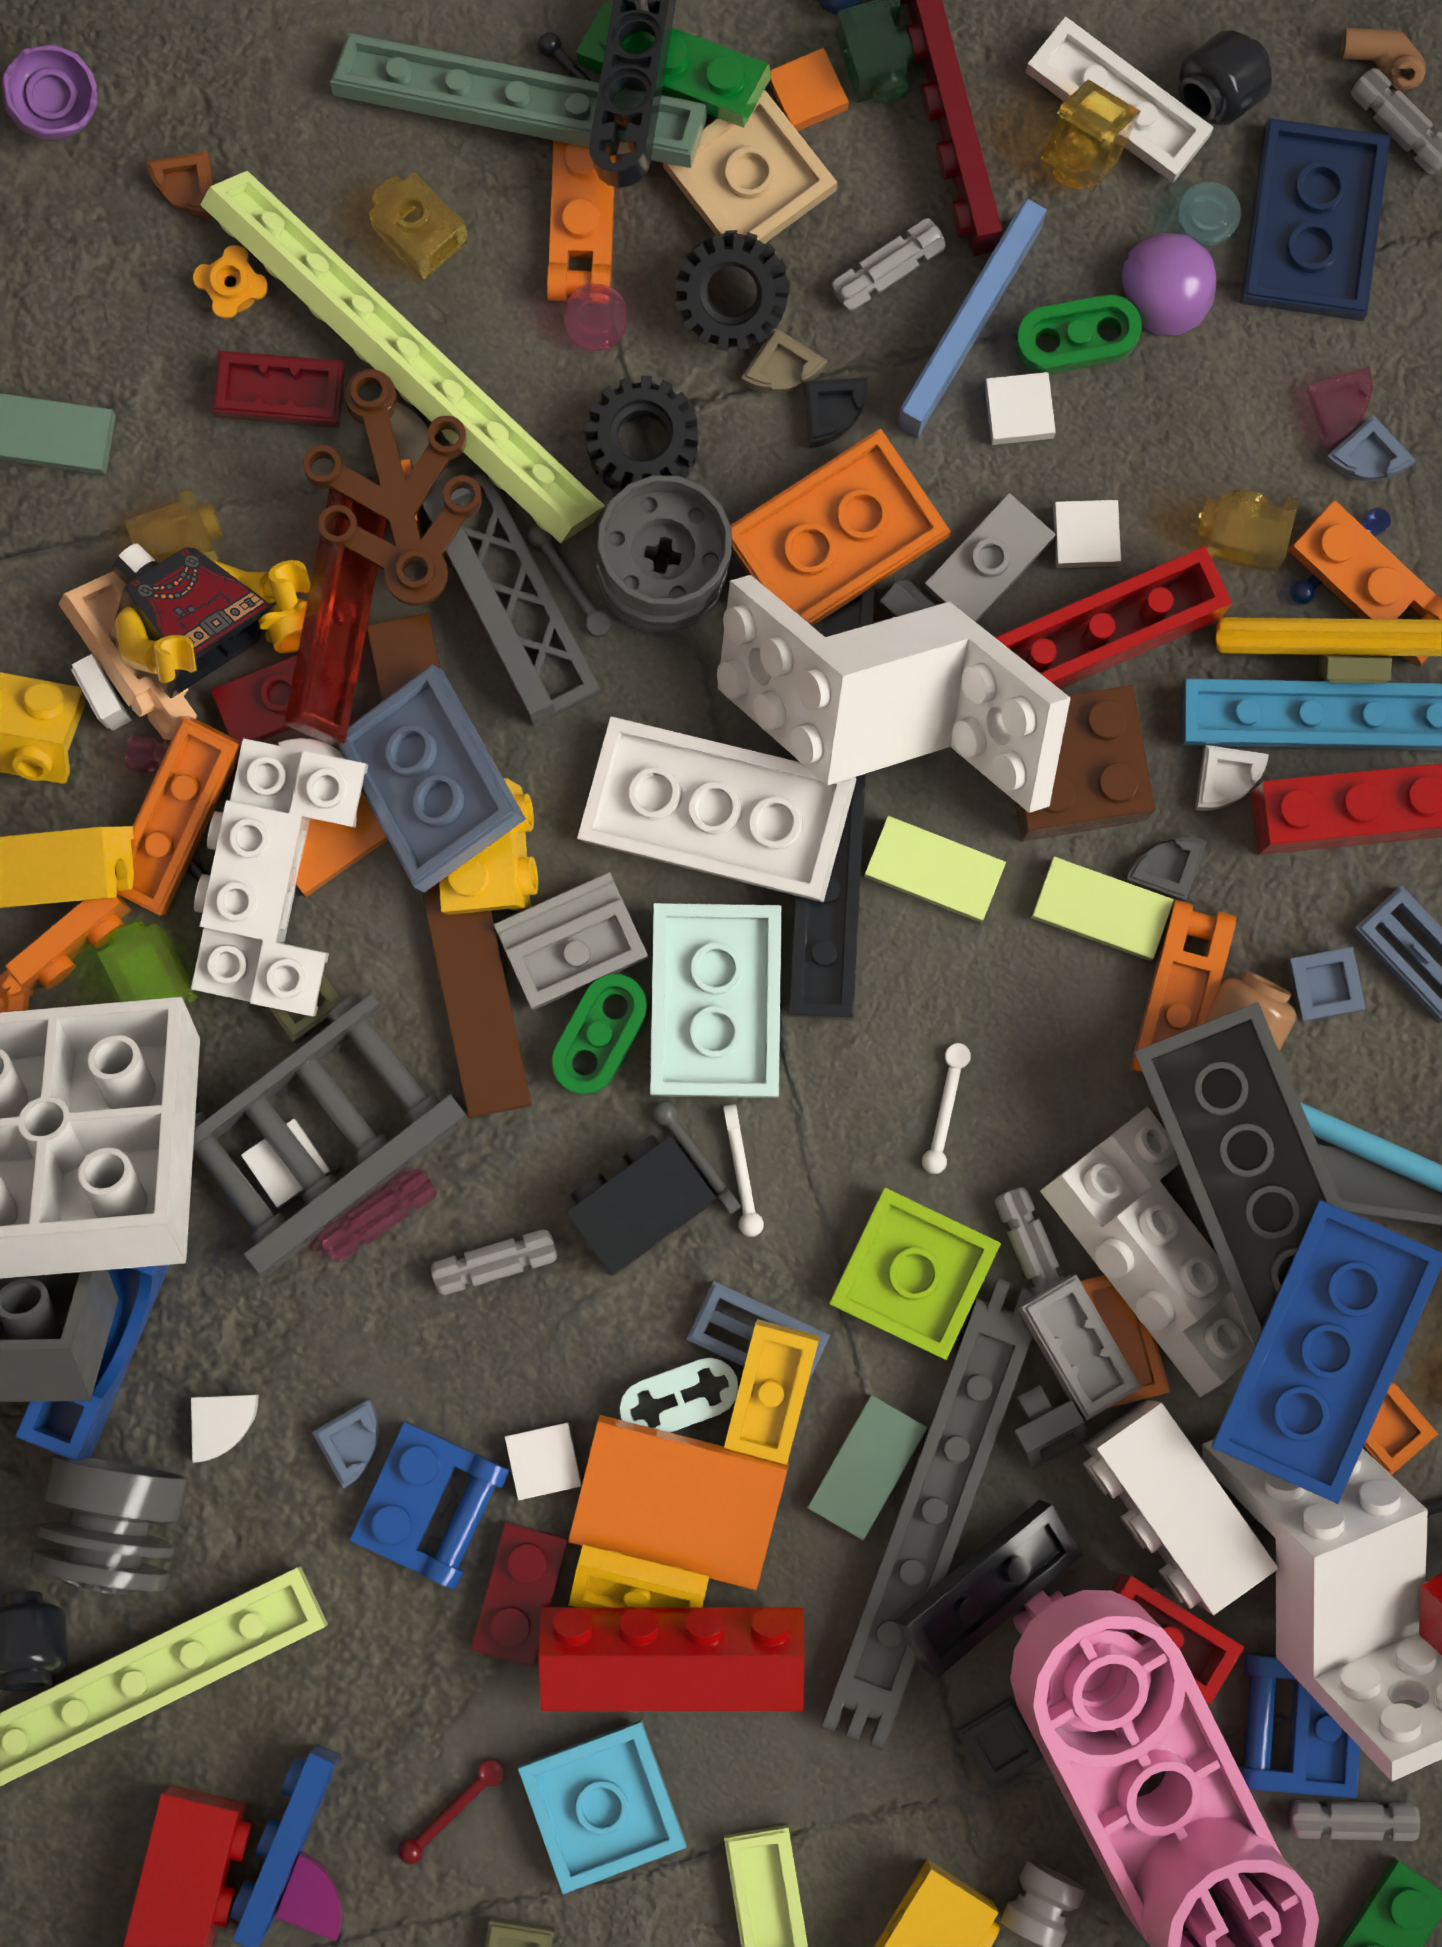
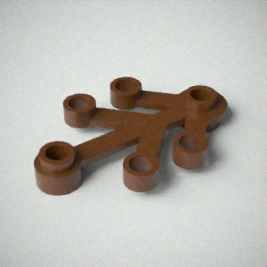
[303,369,482,606]

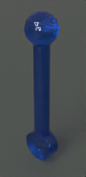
[1290,508,1391,605]

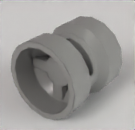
[1000,1860,1087,1947]

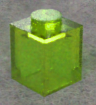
[97,921,199,1004]

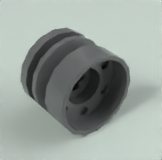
[596,475,732,634]
[30,1455,188,1594]

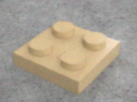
[663,90,837,244]

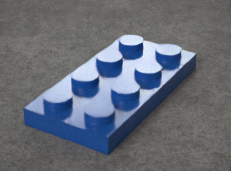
[1212,1199,1442,1504]

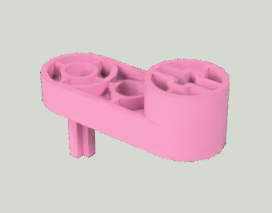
[1010,1590,1319,1947]

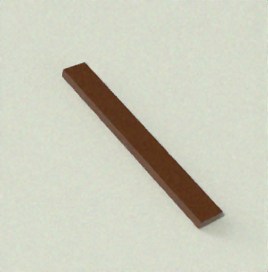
[366,613,533,1119]

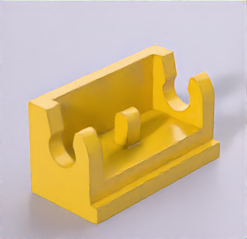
[0,826,134,908]

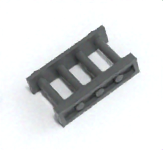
[193,993,470,1276]

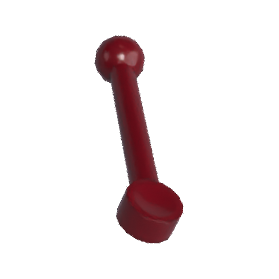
[398,1758,504,1865]

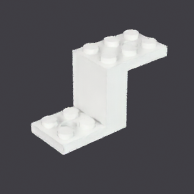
[717,575,1070,813]
[1202,1439,1442,1782]

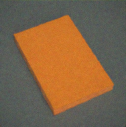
[730,428,951,626]
[568,1415,789,1591]

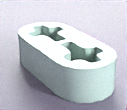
[620,1358,739,1433]

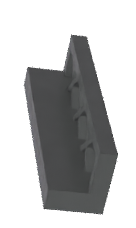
[421,471,601,726]

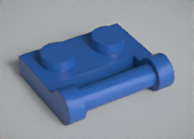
[350,1421,510,1589]
[1238,1653,1360,1798]

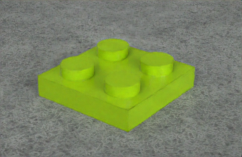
[829,1187,1001,1360]

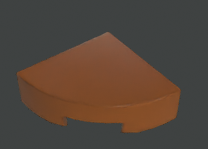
[146,151,214,219]

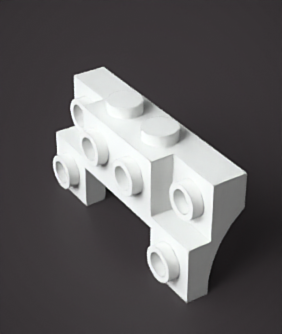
[191,738,368,1016]
[1040,1107,1255,1397]

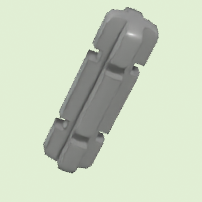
[1351,68,1442,175]
[831,218,946,311]
[995,1187,1065,1296]
[431,1229,557,1295]
[1289,1800,1420,1841]

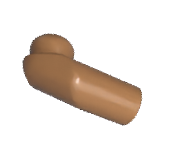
[1341,27,1426,90]

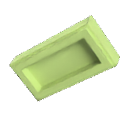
[864,816,1006,923]
[1031,857,1174,961]
[724,1824,808,1947]

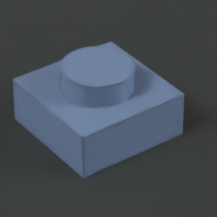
[1286,947,1366,1023]

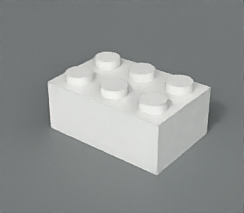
[1082,1399,1279,1615]

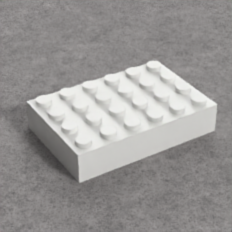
[0,997,200,1279]

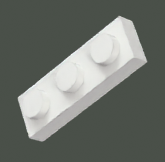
[1026,16,1214,183]

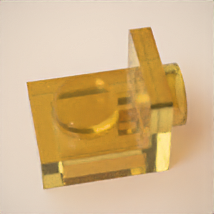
[125,488,224,563]

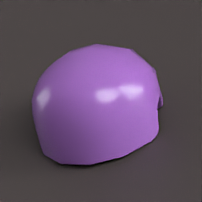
[1,44,98,141]
[1121,233,1216,335]

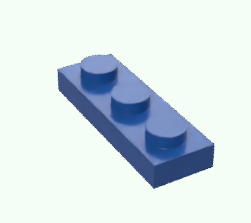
[229,1744,341,1947]

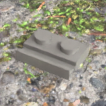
[494,872,648,1010]

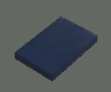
[1240,118,1391,321]

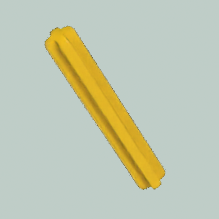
[1216,617,1442,656]

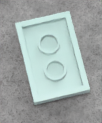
[650,903,781,1098]

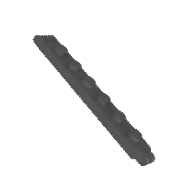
[821,1278,1034,1750]

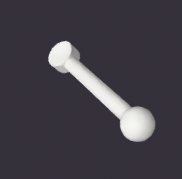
[922,1043,971,1174]
[723,1104,764,1237]

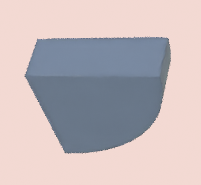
[1324,415,1416,481]
[312,1399,379,1489]

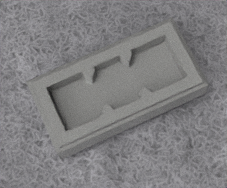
[924,493,1056,623]
[1016,1275,1141,1421]

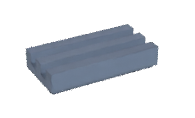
[1352,885,1442,1023]
[686,1281,830,1383]

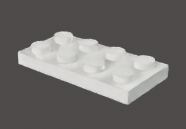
[577,717,857,902]

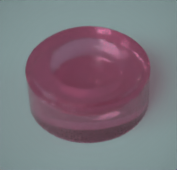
[564,284,628,351]

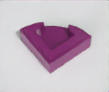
[275,1852,343,1941]

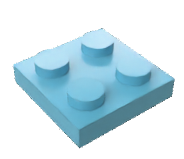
[518,1719,687,1894]

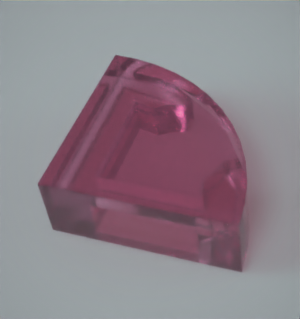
[1307,367,1373,448]

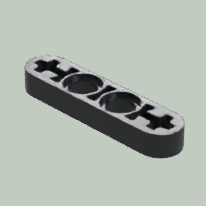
[589,0,676,188]

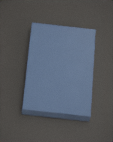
[333,664,526,892]

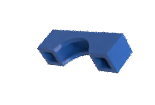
[16,1265,170,1461]

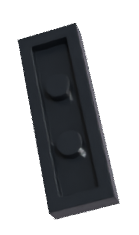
[894,1499,1082,1678]

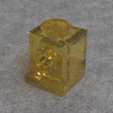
[1041,79,1141,191]
[369,172,469,282]
[1196,490,1299,573]

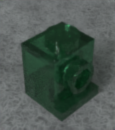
[836,0,914,103]

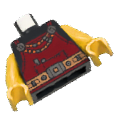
[112,544,312,699]

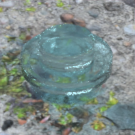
[1177,182,1241,245]

